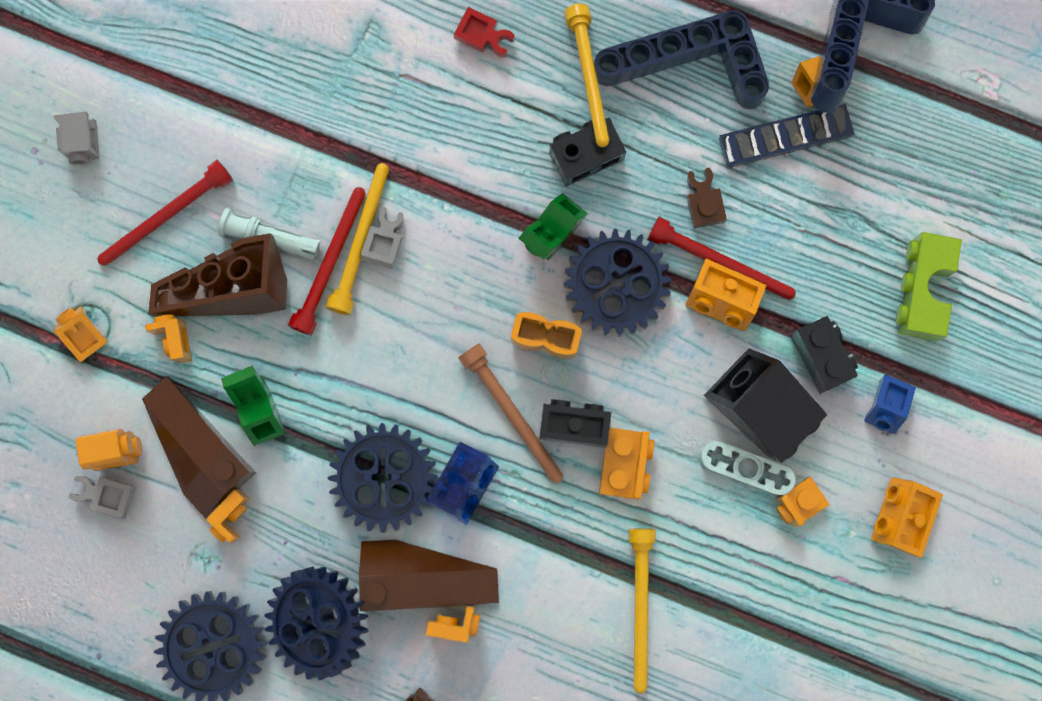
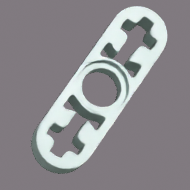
[700,441,796,495]

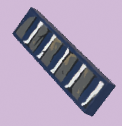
[719,103,854,168]

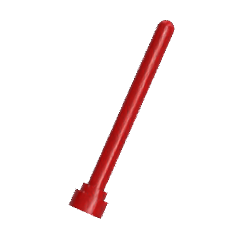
[97,159,233,266]
[287,187,365,336]
[647,216,796,300]

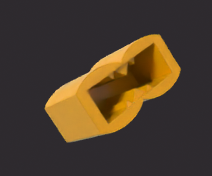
[511,312,582,359]
[76,429,143,471]

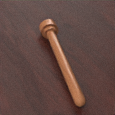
[458,343,563,483]

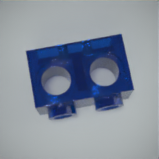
[426,442,499,525]

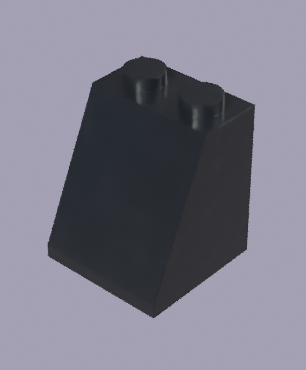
[704,348,828,463]

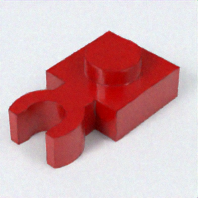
[454,7,515,57]

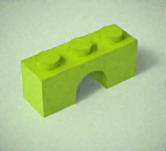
[896,232,962,341]

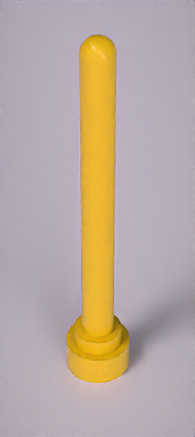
[564,3,609,147]
[325,163,389,315]
[629,528,656,693]

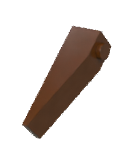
[148,233,287,317]
[142,376,256,519]
[359,540,499,611]

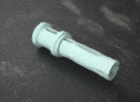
[218,208,321,261]

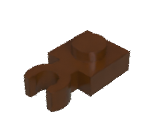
[687,168,727,229]

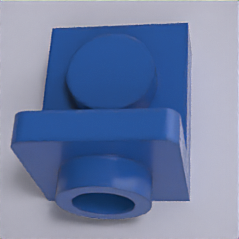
[864,374,916,434]

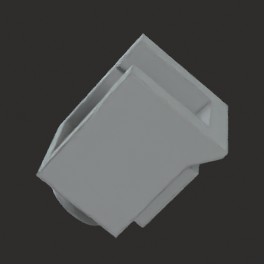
[53,112,99,165]

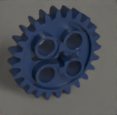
[563,229,672,337]
[328,423,438,533]
[265,566,369,680]
[154,591,268,701]

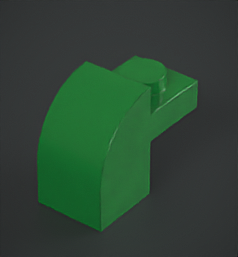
[518,193,588,261]
[221,365,285,446]

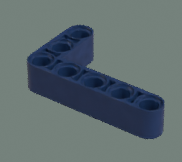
[811,0,935,113]
[594,10,769,109]

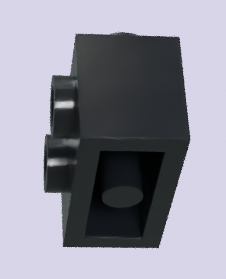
[549,117,626,187]
[790,315,858,394]
[539,399,612,448]

